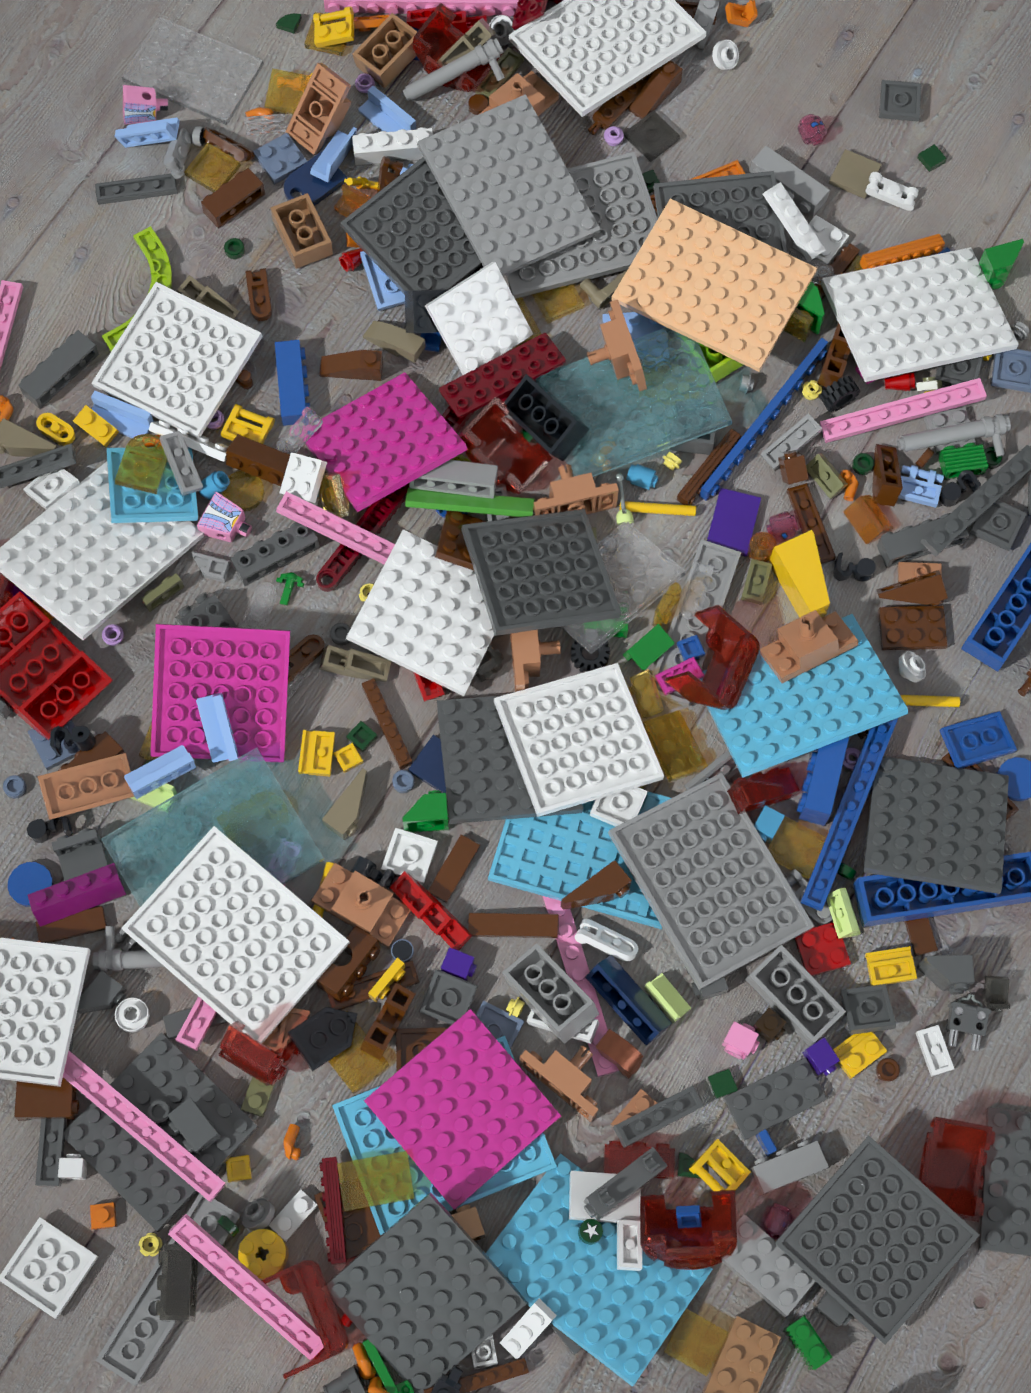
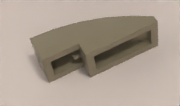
[436,18,496,68]
[176,275,240,319]
[363,321,426,363]
[319,645,391,682]

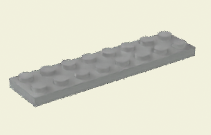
[647,539,741,707]
[95,1193,241,1386]

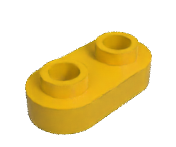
[36,413,75,446]

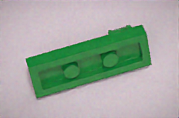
[363,1340,415,1393]

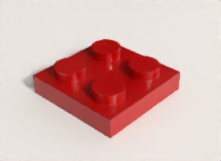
[794,922,851,976]

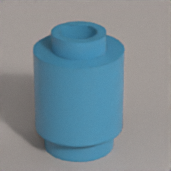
[626,464,659,490]
[199,471,230,500]

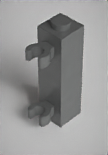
[584,1147,668,1220]

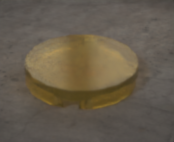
[222,471,265,511]

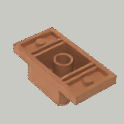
[285,63,352,155]
[478,70,559,116]
[587,299,647,392]
[533,464,619,516]
[760,610,858,683]
[510,630,561,692]
[311,863,411,948]
[519,1046,599,1122]

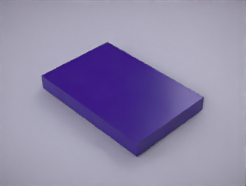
[707,488,761,557]

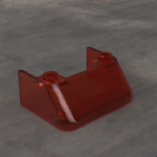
[665,605,760,710]
[261,1260,349,1379]

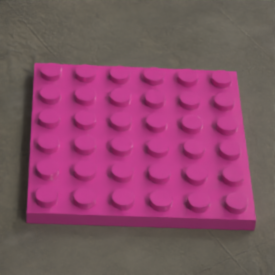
[298,372,467,512]
[150,624,290,762]
[364,1009,561,1210]

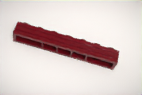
[319,1157,347,1265]

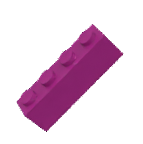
[28,863,126,927]

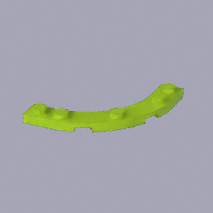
[102,226,172,352]

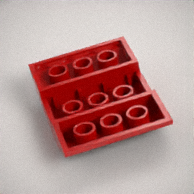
[0,591,113,740]

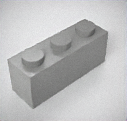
[751,1139,829,1196]

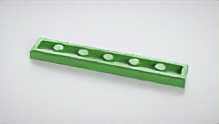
[405,488,534,517]

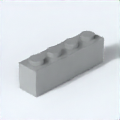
[749,146,830,217]
[410,460,498,499]

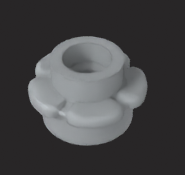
[1010,321,1030,340]
[739,374,754,394]

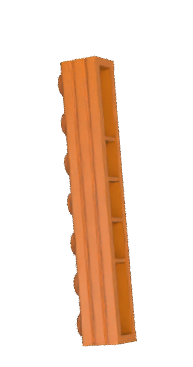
[859,234,945,269]

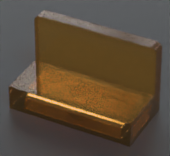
[334,183,372,217]
[844,495,894,544]

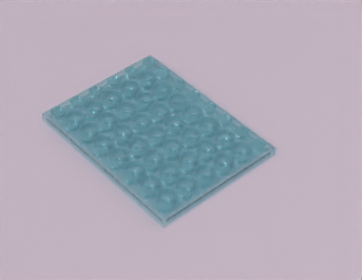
[535,327,732,477]
[101,747,324,907]

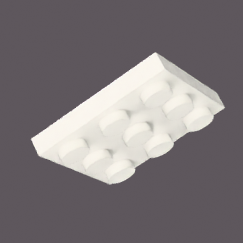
[0,1217,99,1319]

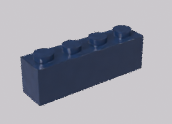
[585,955,672,1046]

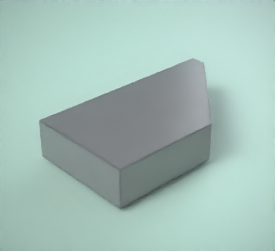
[192,552,231,583]

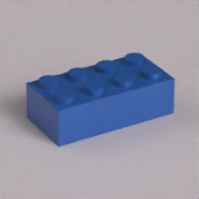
[796,737,849,826]

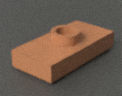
[898,562,942,582]

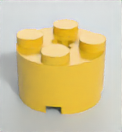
[238,1229,289,1280]

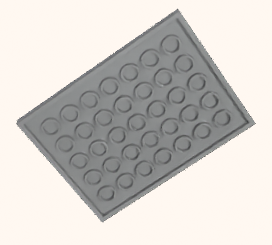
[417,94,601,276]
[506,152,658,299]
[608,773,814,990]

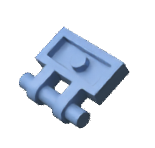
[898,465,944,508]

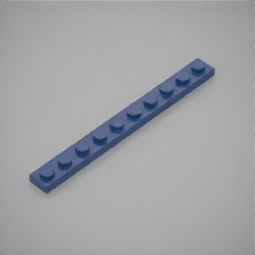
[700,338,828,501]
[800,717,899,911]

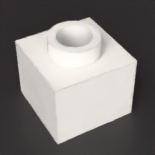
[58,1154,87,1180]

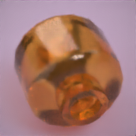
[748,532,777,562]

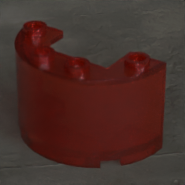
[413,3,503,92]
[459,397,553,494]
[219,1021,300,1086]
[919,1117,995,1222]
[640,1190,737,1270]

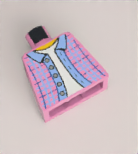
[123,85,168,124]
[197,492,252,542]

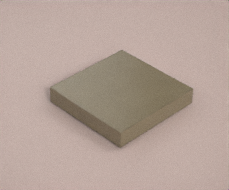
[829,149,882,199]

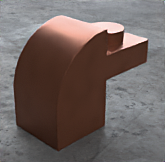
[595,1029,643,1079]

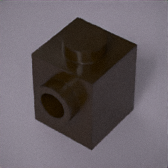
[753,1008,787,1044]

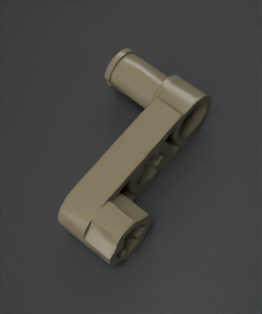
[580,269,628,309]

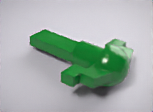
[276,572,305,606]

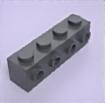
[231,522,320,586]

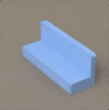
[358,86,417,132]
[115,117,180,148]
[310,127,357,182]
[91,391,154,442]
[196,692,239,763]
[124,745,196,799]

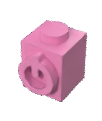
[722,1021,760,1060]

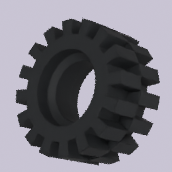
[820,376,860,412]
[571,632,610,673]

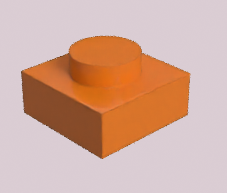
[90,1202,117,1230]

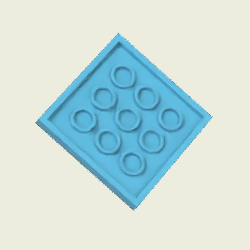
[107,447,198,523]

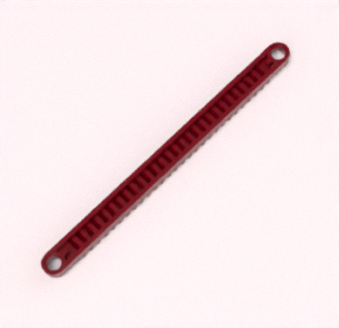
[316,406,475,592]

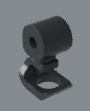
[940,470,981,507]
[833,552,876,581]
[50,726,96,757]
[27,815,73,843]
[350,856,396,890]

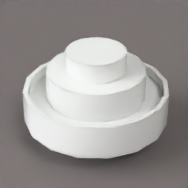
[712,40,739,70]
[899,651,926,683]
[115,998,150,1032]

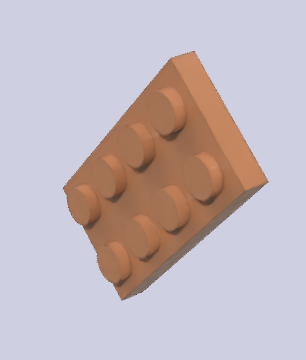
[37,753,134,820]

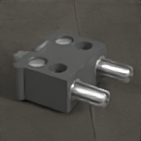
[946,994,992,1052]

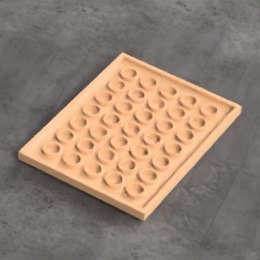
[612,199,817,372]

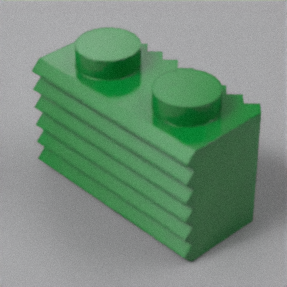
[938,443,988,480]
[783,1315,833,1370]

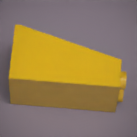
[769,530,830,618]

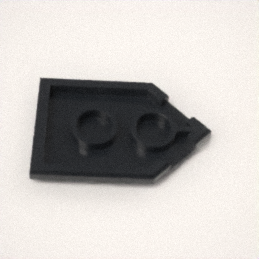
[287,1007,358,1071]

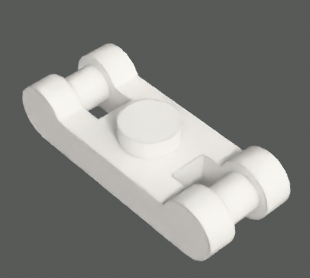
[866,172,919,211]

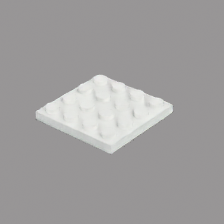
[425,262,533,375]

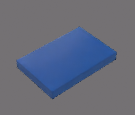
[939,711,1017,769]

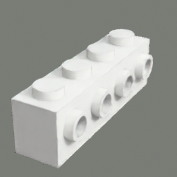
[352,127,433,165]

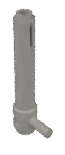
[402,38,505,101]
[897,414,1011,457]
[93,926,164,972]

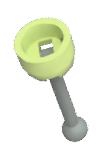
[615,473,634,525]

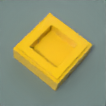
[333,742,364,773]
[226,1155,252,1183]

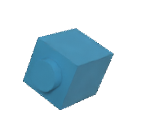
[754,805,785,843]

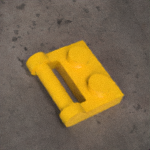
[313,6,354,48]
[221,404,275,444]
[689,1138,751,1203]

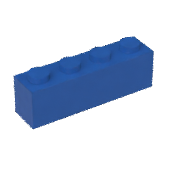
[275,340,311,426]

